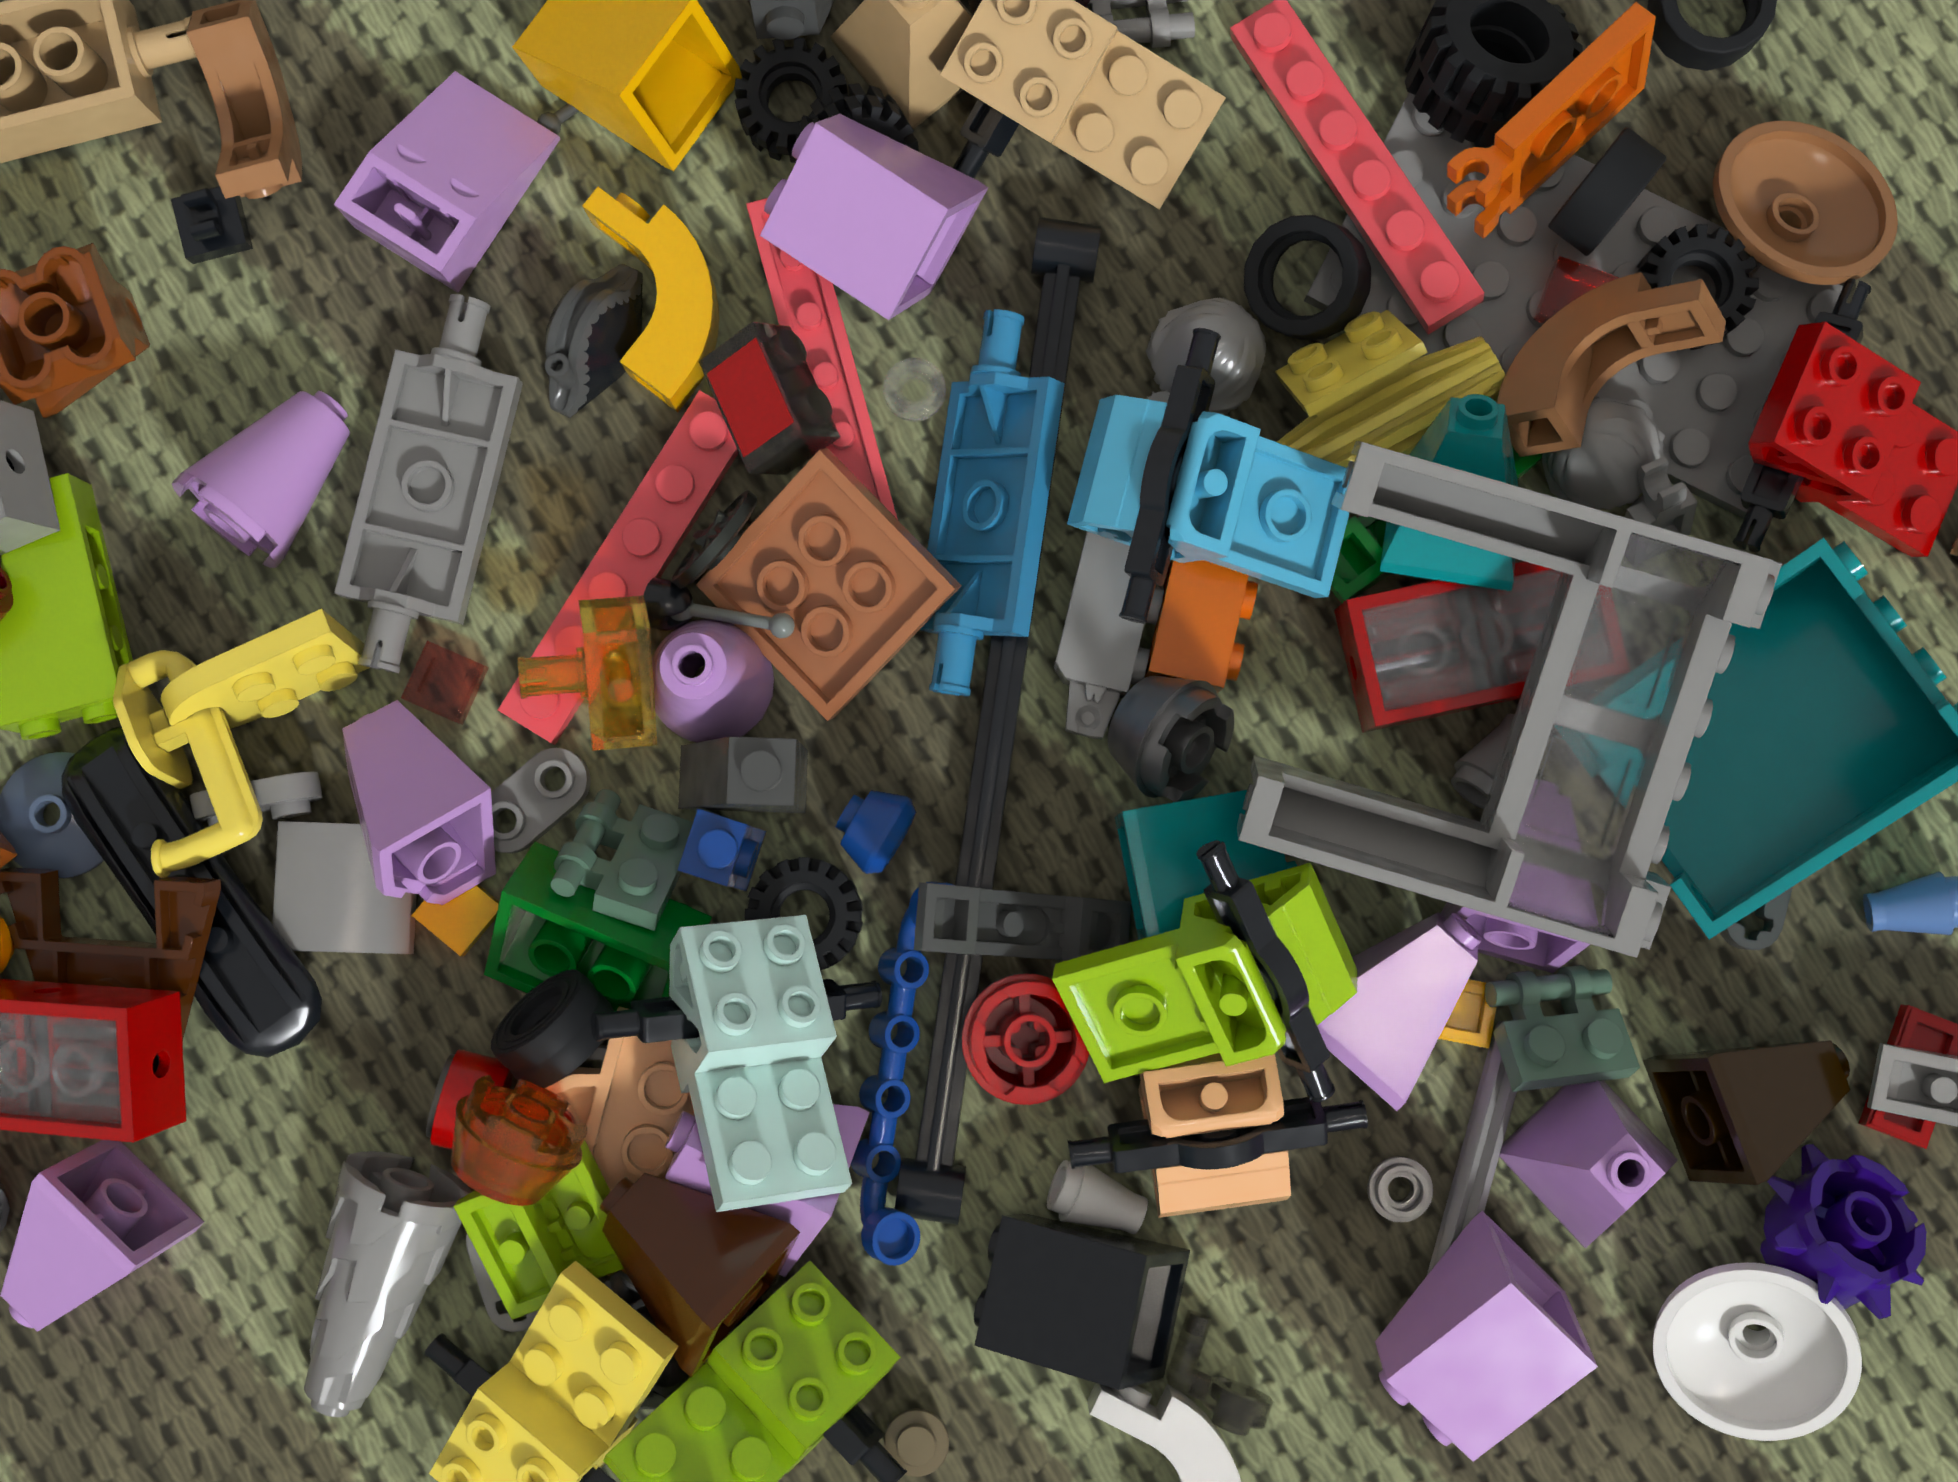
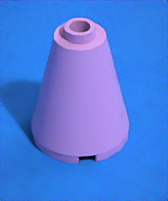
[172,391,350,568]
[647,619,774,743]

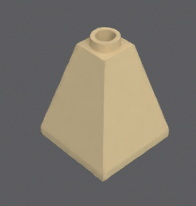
[831,0,973,129]

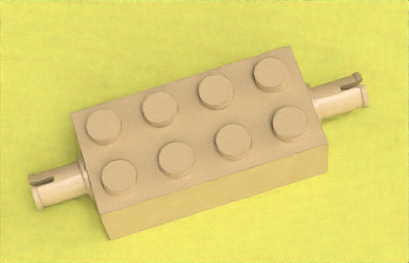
[0,0,197,163]

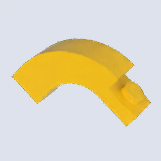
[582,186,719,413]

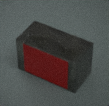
[699,321,840,475]

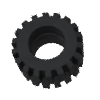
[1404,0,1583,148]

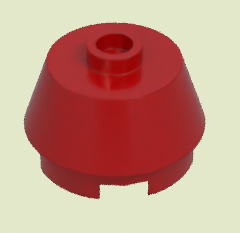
[962,974,1089,1105]

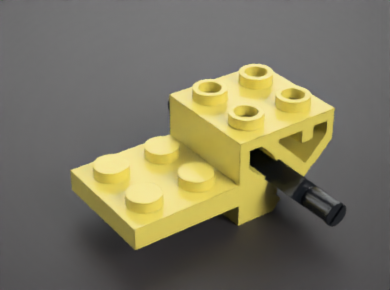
[424,1261,678,1482]

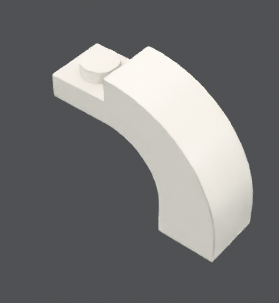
[1087,1383,1241,1482]

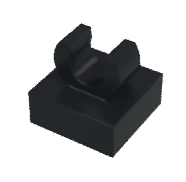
[171,186,253,264]

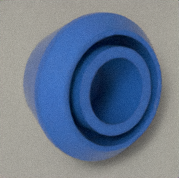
[835,790,917,874]

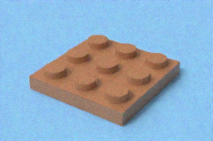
[696,448,962,721]

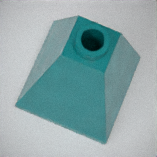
[1380,394,1518,591]

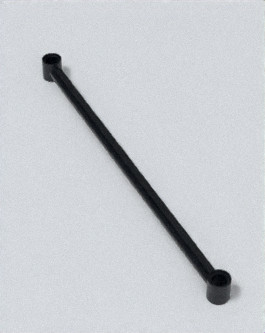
[895,217,1101,1225]

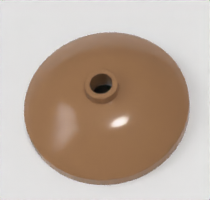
[1713,121,1898,285]

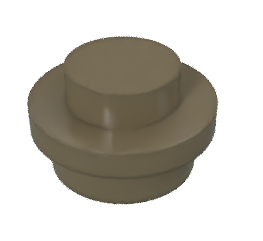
[884,1408,949,1477]

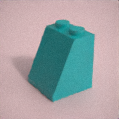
[1114,790,1297,940]

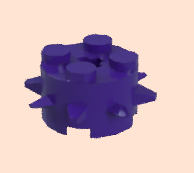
[1760,1144,1927,1319]

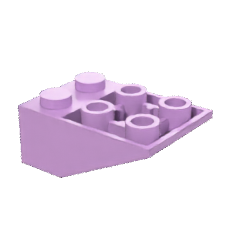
[334,71,560,293]

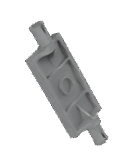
[334,294,523,674]

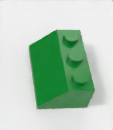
[484,841,712,1011]

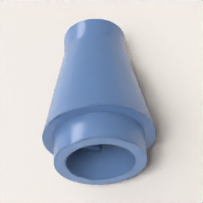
[1863,872,1958,935]

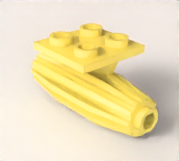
[1275,310,1505,468]

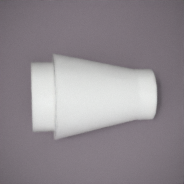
[1047,1160,1148,1234]

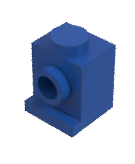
[677,809,767,892]

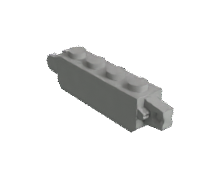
[1054,389,1171,740]

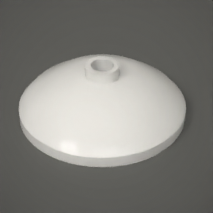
[1653,1262,1862,1441]

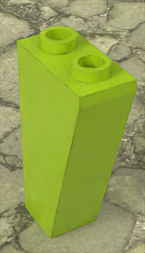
[0,473,133,740]

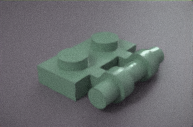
[550,789,693,931]
[1484,965,1640,1092]

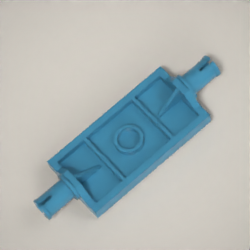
[920,309,1065,696]

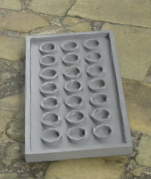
[1304,93,1867,519]

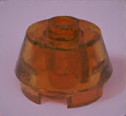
[451,1075,587,1206]

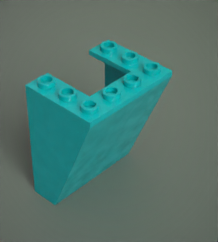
[1553,538,1958,939]

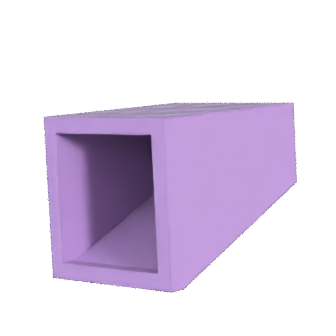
[760,114,989,320]
[1375,1211,1598,1462]

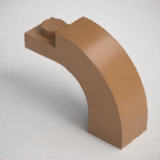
[186,0,302,199]
[1497,272,1726,457]

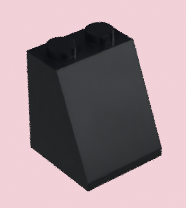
[974,1214,1190,1390]

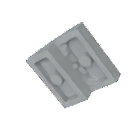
[272,821,417,954]

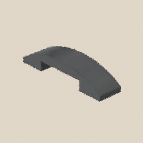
[914,882,1131,961]

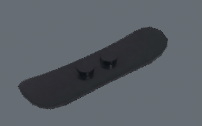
[61,726,322,1058]

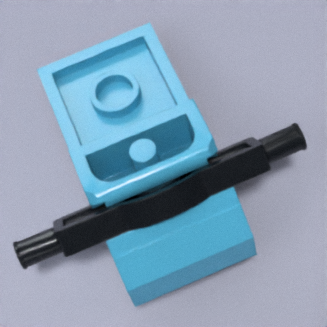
[1067,328,1350,624]

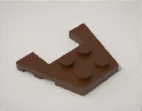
[0,867,221,1042]

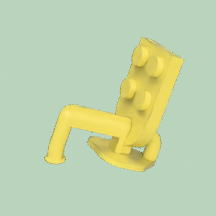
[113,608,370,878]

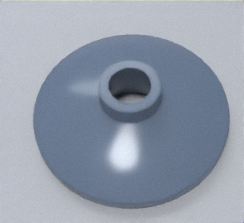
[0,752,104,878]

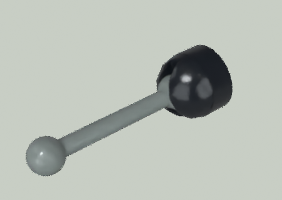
[641,577,795,638]

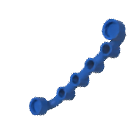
[851,881,953,1266]

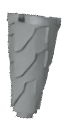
[304,1151,471,1417]

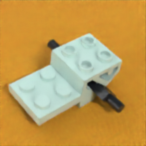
[591,915,882,1212]

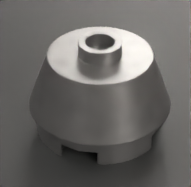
[1108,676,1234,802]

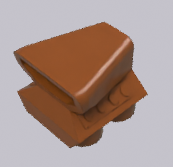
[0,243,150,419]

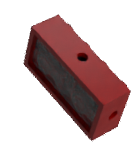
[1334,561,1630,733]
[0,979,187,1143]

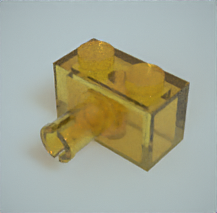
[517,596,657,751]

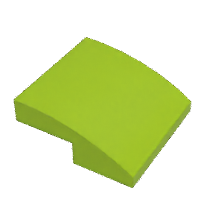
[453,1139,624,1320]

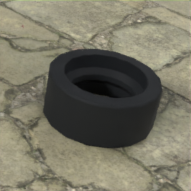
[1647,0,1777,71]
[1548,127,1666,256]
[1244,215,1371,340]

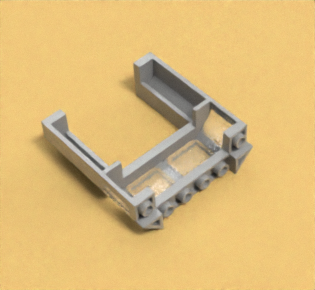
[1237,441,1782,958]

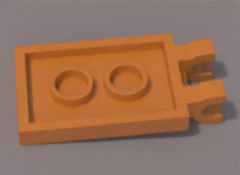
[1447,2,1656,239]

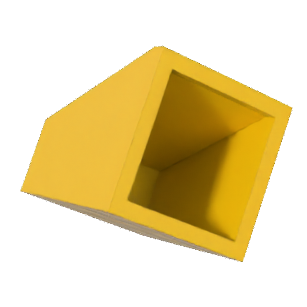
[512,0,742,171]

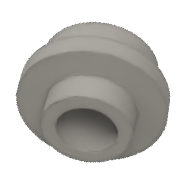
[1367,1156,1433,1222]

